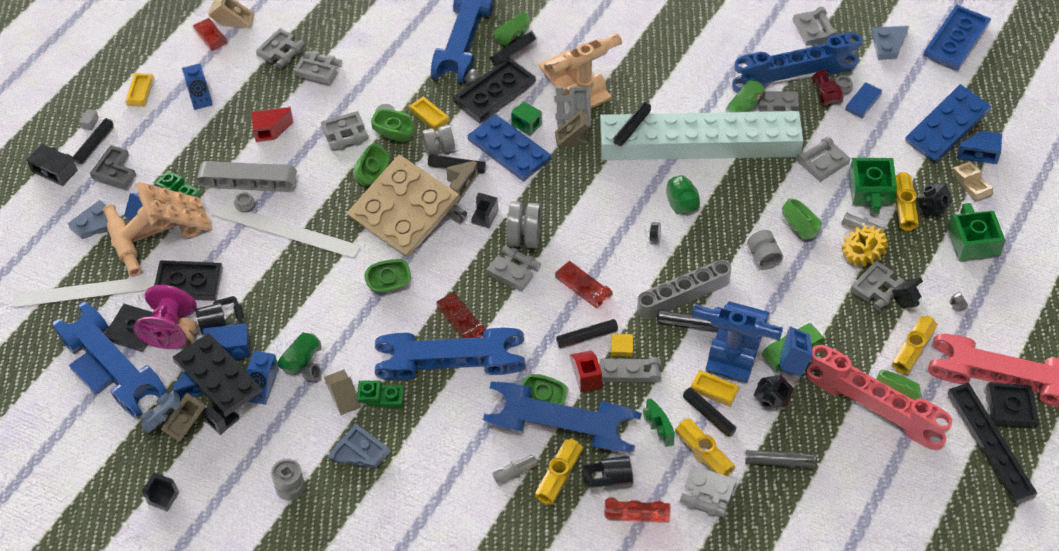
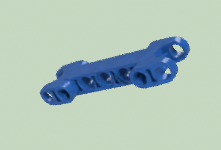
[431,0,495,84]
[732,33,862,93]
[52,302,168,418]
[374,327,526,380]
[483,382,642,452]

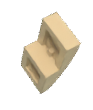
[953,162,993,201]

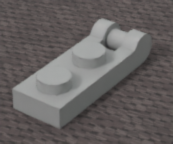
[600,357,661,383]

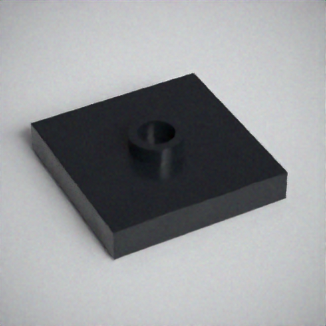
[105,303,152,352]
[986,382,1039,428]

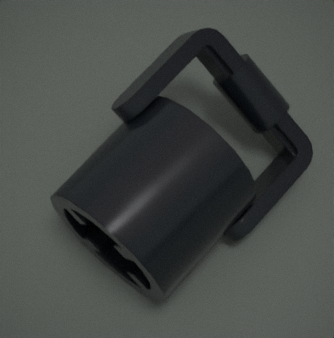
[195,296,244,336]
[582,455,633,489]

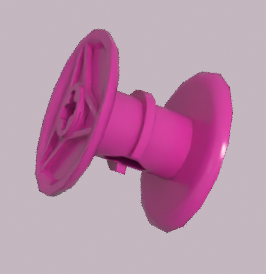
[133,285,197,349]

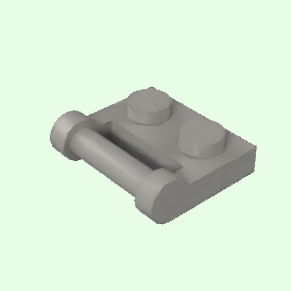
[793,7,838,46]
[796,136,851,182]

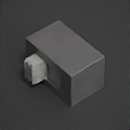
[80,109,99,130]

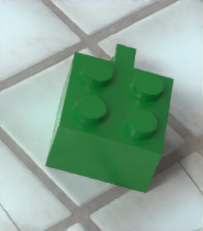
[849,158,897,214]
[948,203,1006,261]

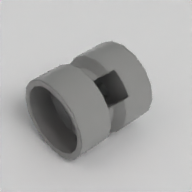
[422,125,455,156]
[747,230,784,270]
[271,459,305,500]

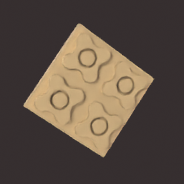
[346,155,461,258]

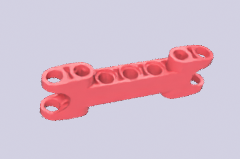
[928,334,1059,407]
[807,345,953,450]

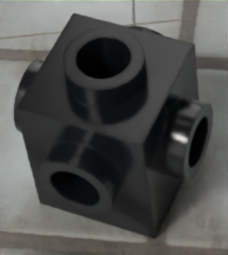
[916,184,953,216]
[753,375,794,409]

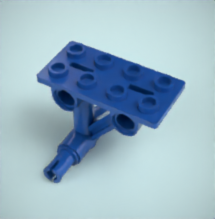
[691,301,783,383]

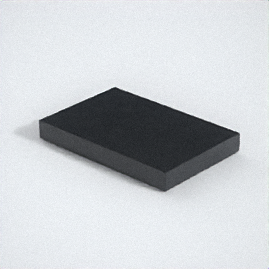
[154,260,223,301]

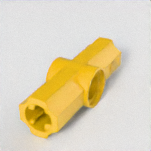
[895,172,919,231]
[891,315,938,375]
[675,418,735,477]
[535,439,583,505]

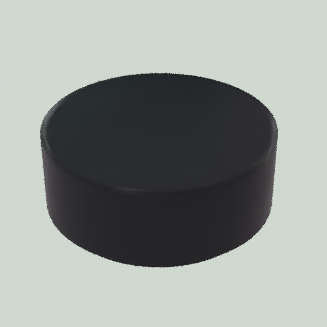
[650,222,661,243]

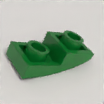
[155,171,201,198]
[356,381,405,409]
[643,398,675,447]

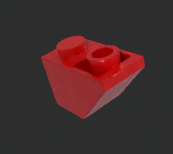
[251,107,293,142]
[570,350,602,393]

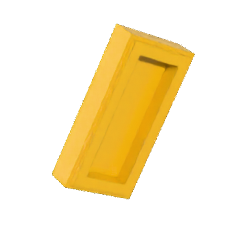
[125,73,154,107]
[409,96,450,131]
[690,370,740,407]

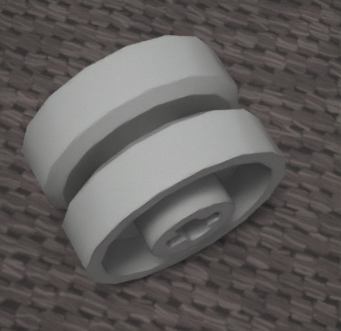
[507,201,541,249]

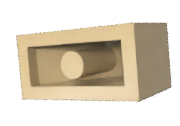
[208,0,254,28]

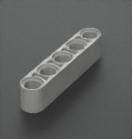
[197,161,297,192]
[637,260,732,319]

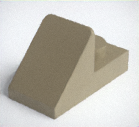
[554,110,590,148]
[446,161,478,203]
[324,369,361,415]
[161,393,206,442]

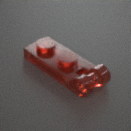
[555,260,613,308]
[436,292,486,339]
[604,497,670,523]

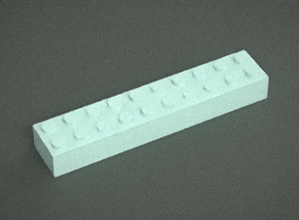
[600,111,803,160]

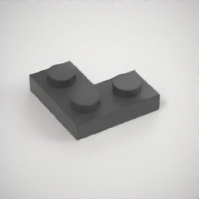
[90,145,136,189]

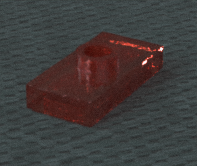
[193,18,228,51]

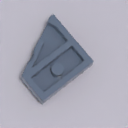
[871,26,909,60]
[68,200,126,239]
[141,390,181,433]
[327,424,391,469]

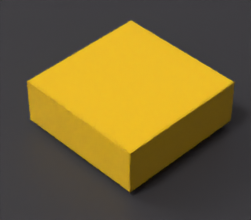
[611,334,633,357]

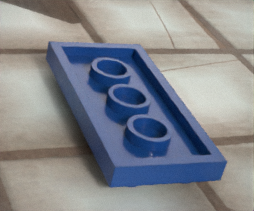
[923,4,991,70]
[905,84,991,164]
[467,114,552,182]

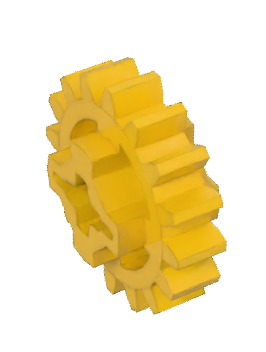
[841,225,889,267]

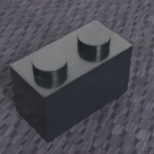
[26,144,78,186]

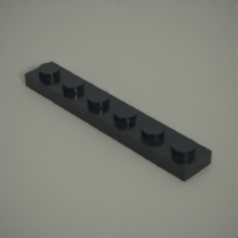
[947,382,1037,505]

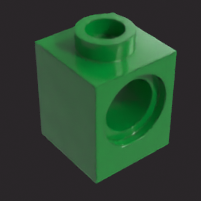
[511,101,542,136]

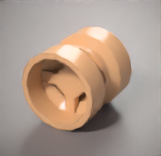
[177,318,199,348]

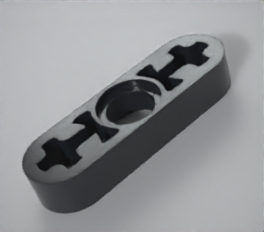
[489,31,537,66]

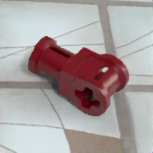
[812,70,843,107]

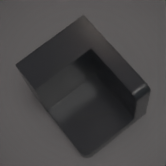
[471,192,498,228]
[892,277,923,309]
[202,403,240,435]
[142,472,179,512]

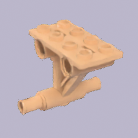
[539,33,622,109]
[103,182,212,276]

